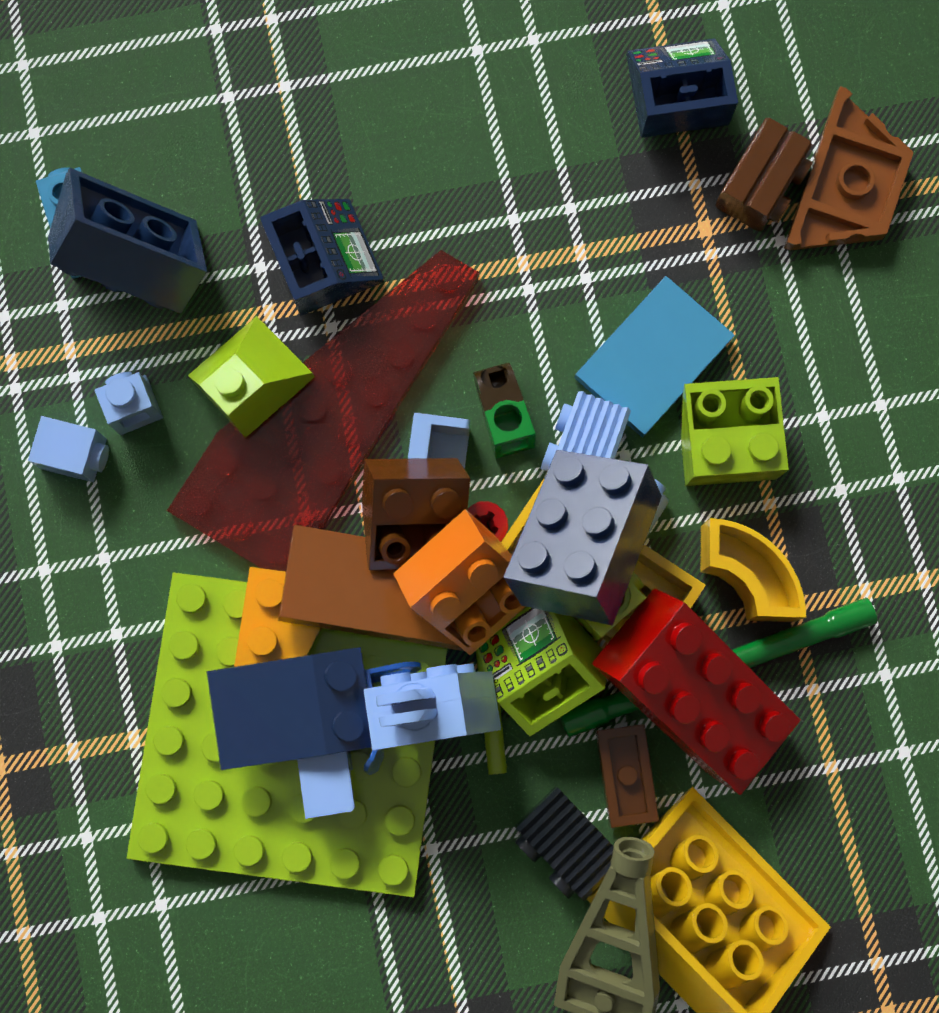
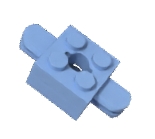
[364,663,501,750]

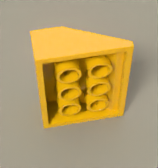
[587,787,831,1013]

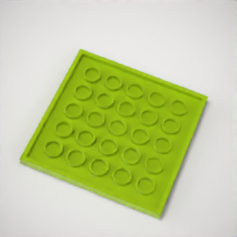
[126,572,448,897]

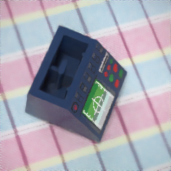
[626,38,738,138]
[260,199,384,316]

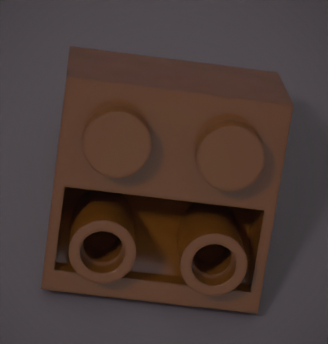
[362,458,470,570]

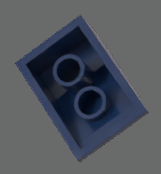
[206,647,372,770]

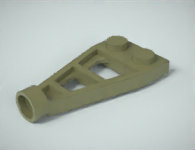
[554,837,660,1013]

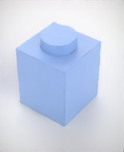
[28,416,109,482]

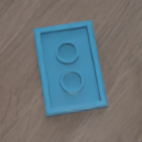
[574,276,735,438]

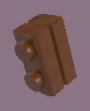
[715,118,813,232]

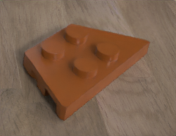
[784,86,914,250]

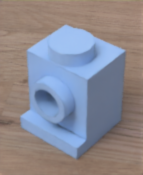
[95,372,163,435]

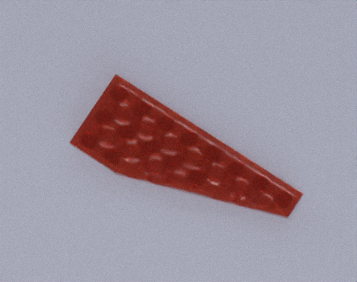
[167,250,480,572]

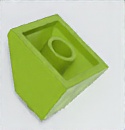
[188,316,315,438]

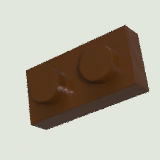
[595,724,659,828]

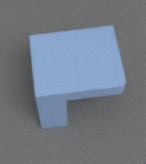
[408,413,470,469]
[297,751,355,819]

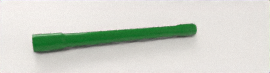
[560,597,878,738]

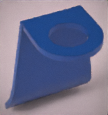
[364,662,422,775]

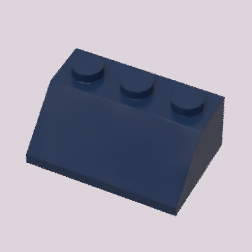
[48,168,207,313]

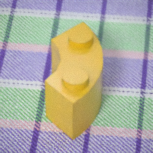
[700,518,806,622]

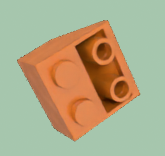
[393,509,525,655]

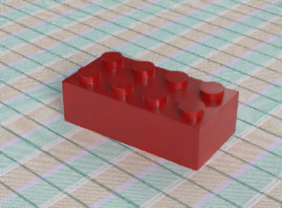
[591,588,801,795]

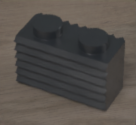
[514,786,613,901]

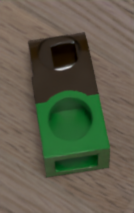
[473,362,536,459]

